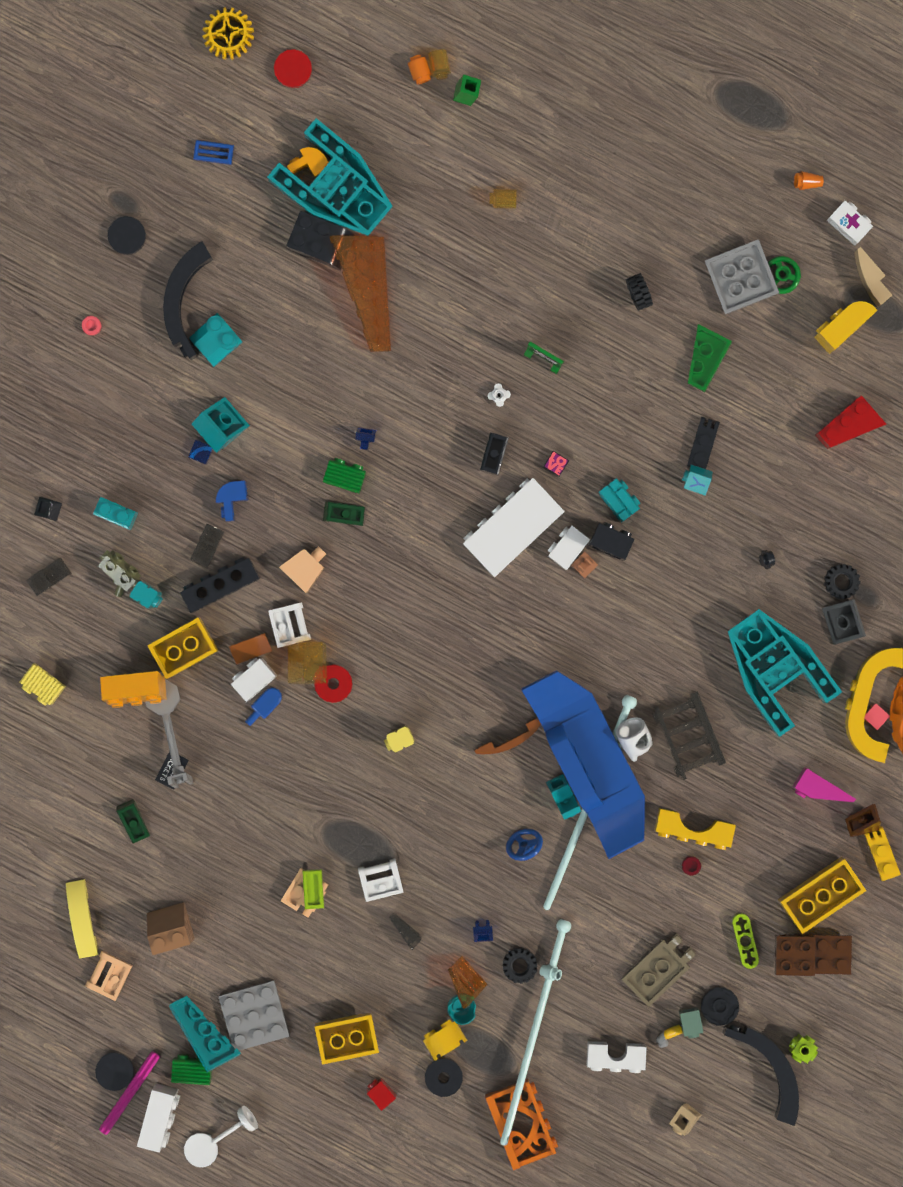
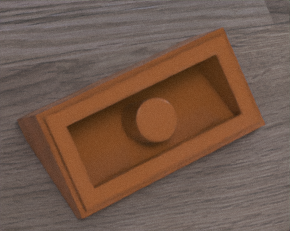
[229,633,272,665]

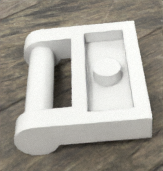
[268,602,311,648]
[358,859,404,902]

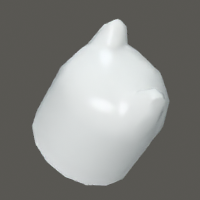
[616,718,653,762]

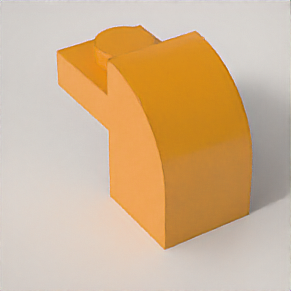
[287,147,329,179]

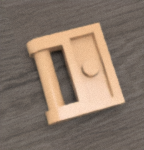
[85,951,133,1001]

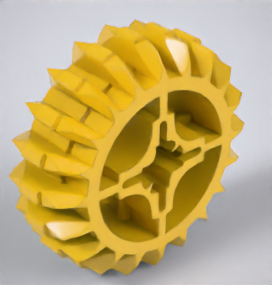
[203,7,254,60]

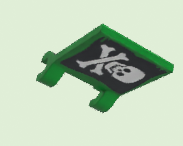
[524,342,564,374]

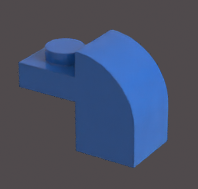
[216,480,248,522]

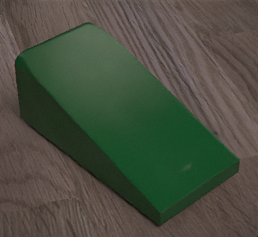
[323,502,365,526]
[116,799,150,844]

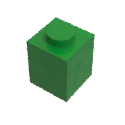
[453,74,481,106]

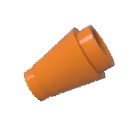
[794,171,824,190]

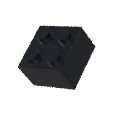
[588,522,635,561]

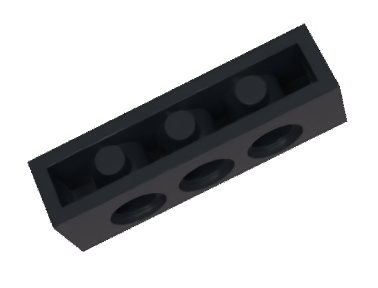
[180,557,260,613]

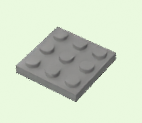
[705,239,779,315]
[218,980,290,1051]

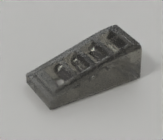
[389,912,422,950]

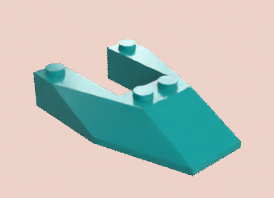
[267,118,393,236]
[727,609,842,737]

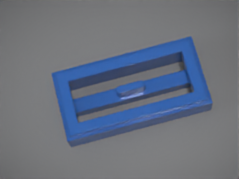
[193,140,234,165]

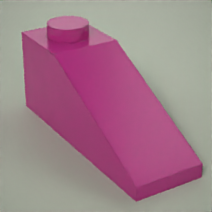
[792,767,856,802]

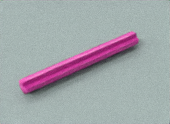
[99,1051,160,1135]

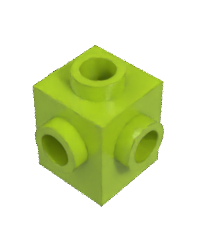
[788,1034,818,1064]

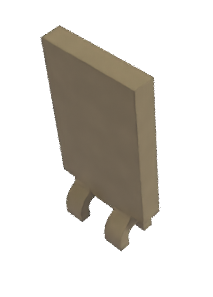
[622,933,696,1007]

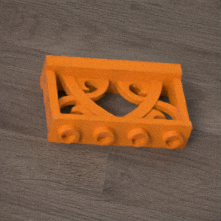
[485,1079,558,1170]

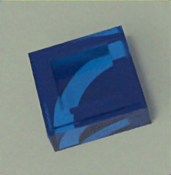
[188,440,213,465]

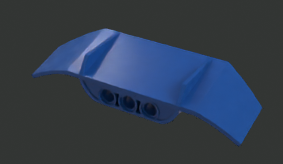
[521,670,645,859]

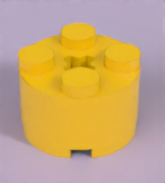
[423,1019,468,1061]

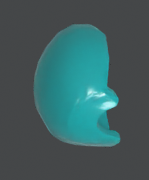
[447,993,476,1025]

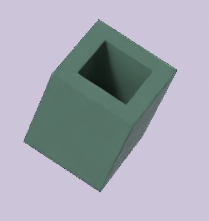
[679,1007,703,1038]

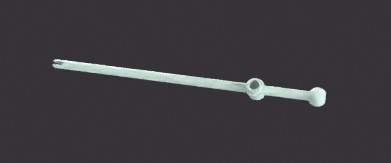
[543,695,637,910]
[500,919,571,1146]

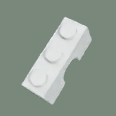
[586,1041,647,1073]

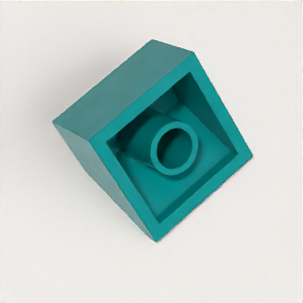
[192,397,250,453]

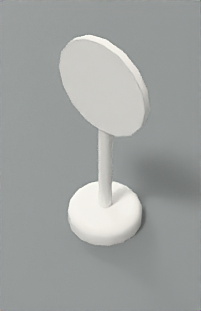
[184,1106,258,1167]

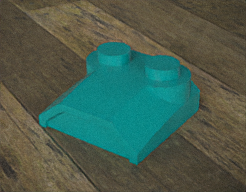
[189,313,243,367]

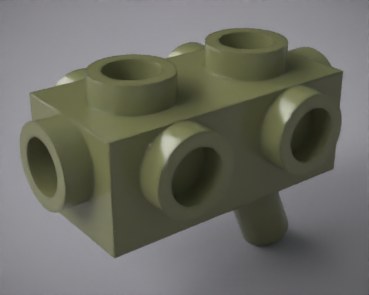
[98,550,142,597]

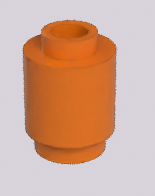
[407,55,431,85]

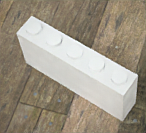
[463,478,565,578]

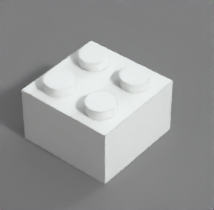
[231,658,278,702]

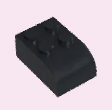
[286,211,355,271]

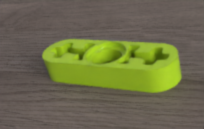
[732,913,759,969]

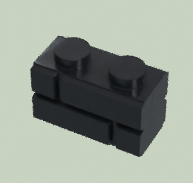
[480,432,509,476]

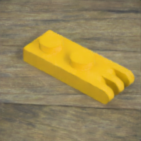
[864,826,901,881]

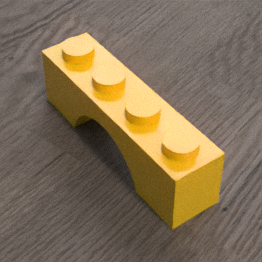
[654,808,736,850]

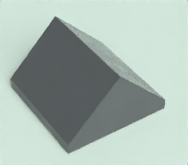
[822,599,866,645]

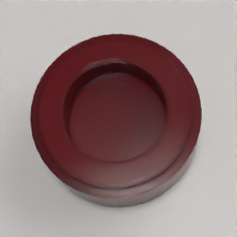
[681,856,701,876]

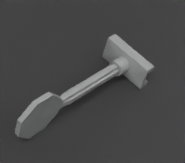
[145,679,194,788]

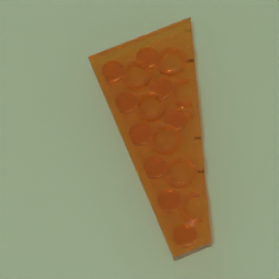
[329,235,391,352]

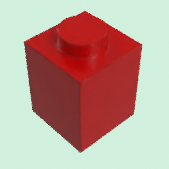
[366,1078,397,1111]

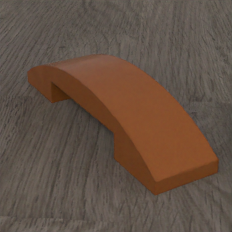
[474,717,541,755]

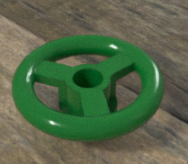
[768,256,801,294]

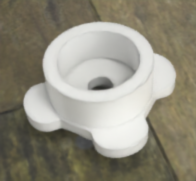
[488,384,511,407]

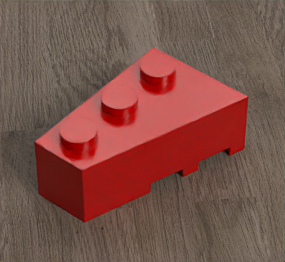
[815,395,886,449]

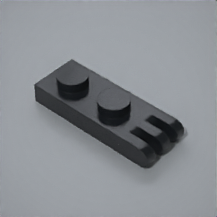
[687,416,720,469]

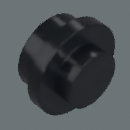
[759,550,775,569]

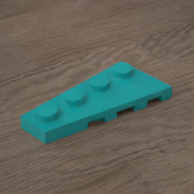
[169,996,241,1072]

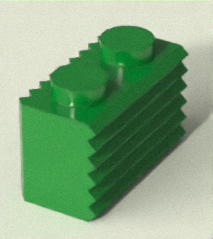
[323,458,367,494]
[171,1054,212,1085]

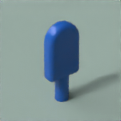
[245,687,282,726]

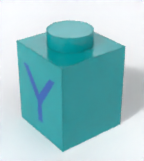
[682,465,713,496]

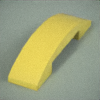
[66,879,99,959]

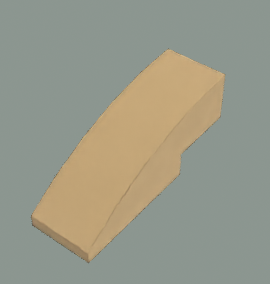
[855,247,892,307]

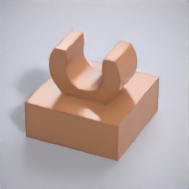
[571,551,598,579]

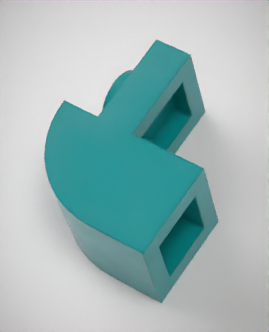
[546,774,582,820]

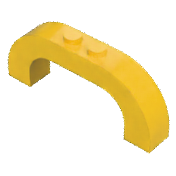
[845,648,903,763]

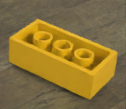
[778,857,866,934]

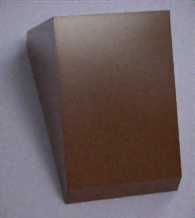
[845,804,881,837]

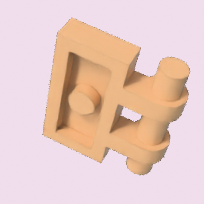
[281,868,329,918]

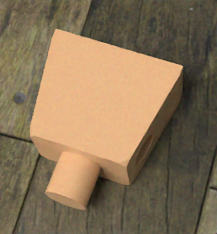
[279,546,326,593]

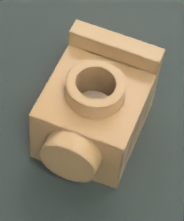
[669,1103,702,1136]

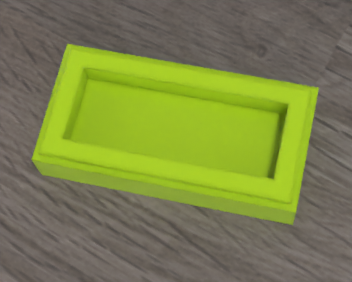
[302,869,324,909]

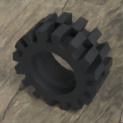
[626,273,653,311]
[824,564,861,599]
[503,947,537,984]

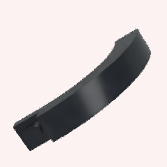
[163,241,213,360]
[722,1024,799,1126]

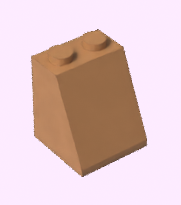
[147,902,195,955]

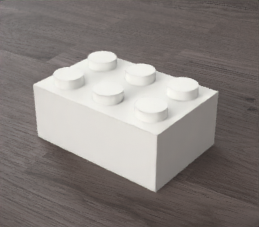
[137,1083,180,1152]

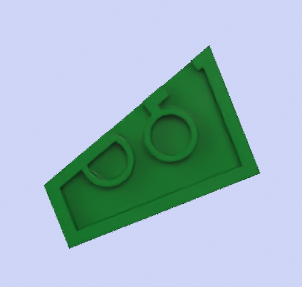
[688,324,732,393]

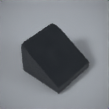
[34,497,62,521]

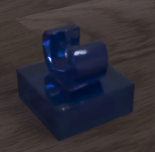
[355,428,377,450]
[473,920,493,942]

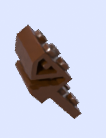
[775,933,852,976]

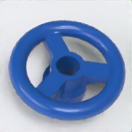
[506,829,543,861]

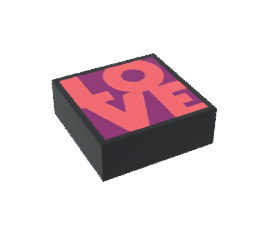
[543,451,569,477]

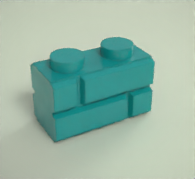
[598,478,640,523]
[93,497,138,530]
[130,581,163,609]

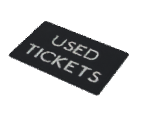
[155,751,189,790]

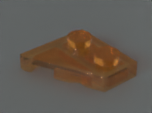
[448,956,488,1009]

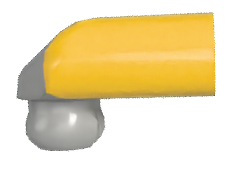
[656,1025,683,1048]

